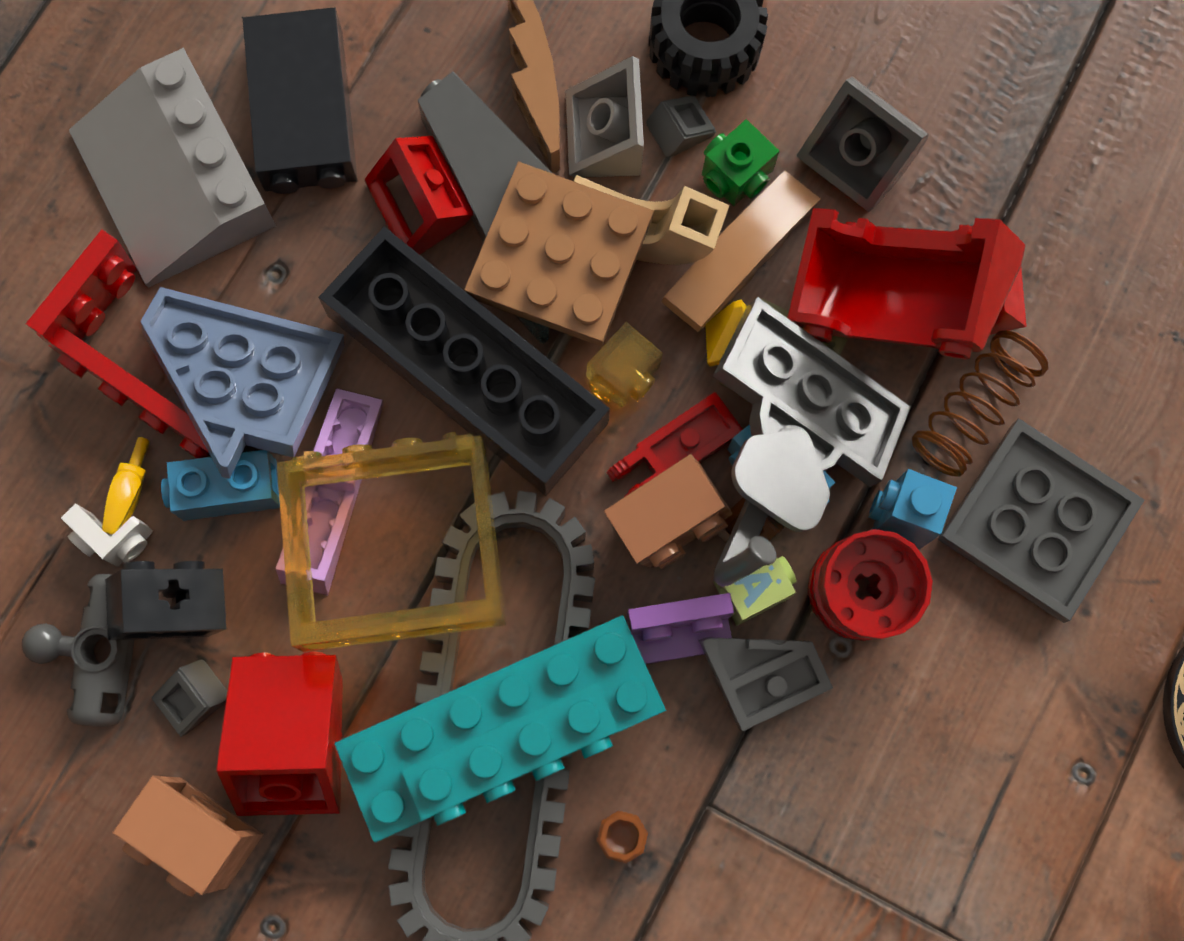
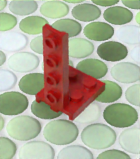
[25,229,211,459]

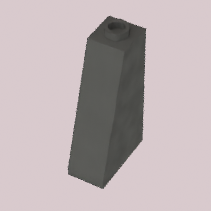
[418,71,553,244]

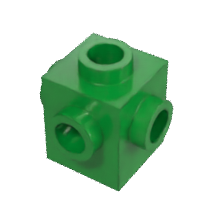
[701,119,780,206]

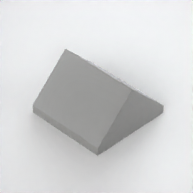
[565,56,644,177]

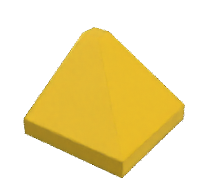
[705,299,747,367]

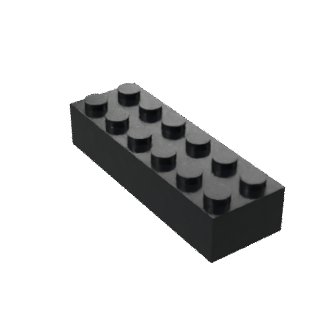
[318,227,610,496]

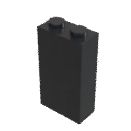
[242,7,358,194]

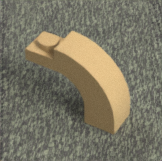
[573,175,729,265]

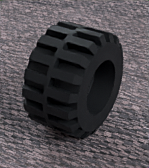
[648,0,768,97]

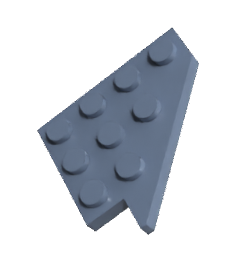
[140,287,344,479]

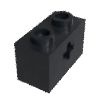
[105,561,227,640]

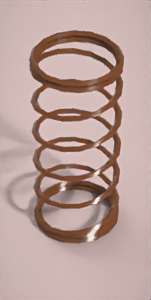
[911,330,1048,477]

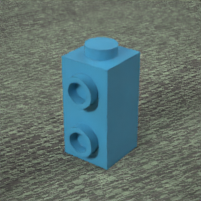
[161,450,281,521]
[868,469,957,550]

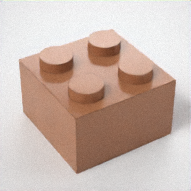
[604,454,733,569]
[112,776,264,897]

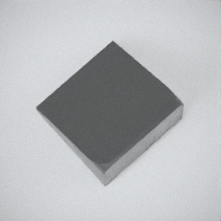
[646,95,716,158]
[151,660,228,737]

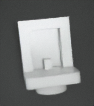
[61,503,153,567]

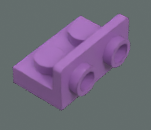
[626,593,734,664]

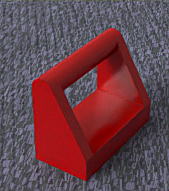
[364,136,474,255]

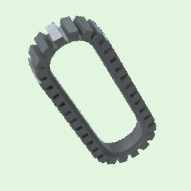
[388,491,595,941]

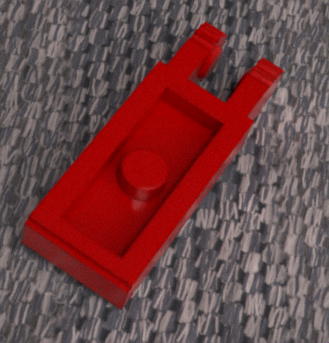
[606,392,743,497]

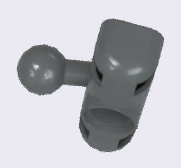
[22,574,135,727]

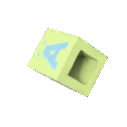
[713,556,796,626]

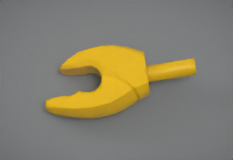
[102,437,150,535]

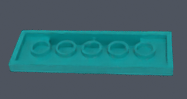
[334,615,666,843]

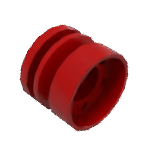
[808,529,933,641]

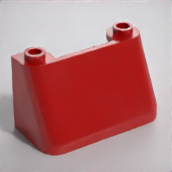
[787,208,1026,359]

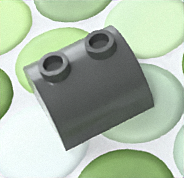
[796,77,929,212]

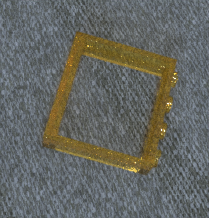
[277,432,506,652]

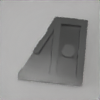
[698,637,833,732]

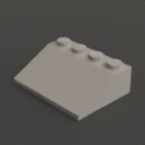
[69,48,276,288]

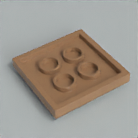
[464,161,654,347]

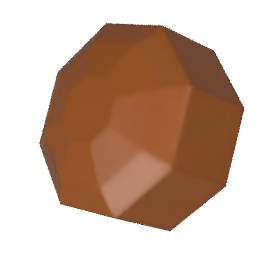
[596,810,648,864]

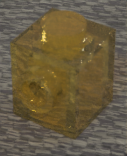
[586,322,663,408]

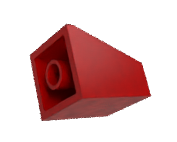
[216,651,343,816]

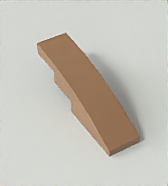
[507,0,560,173]
[661,171,821,332]

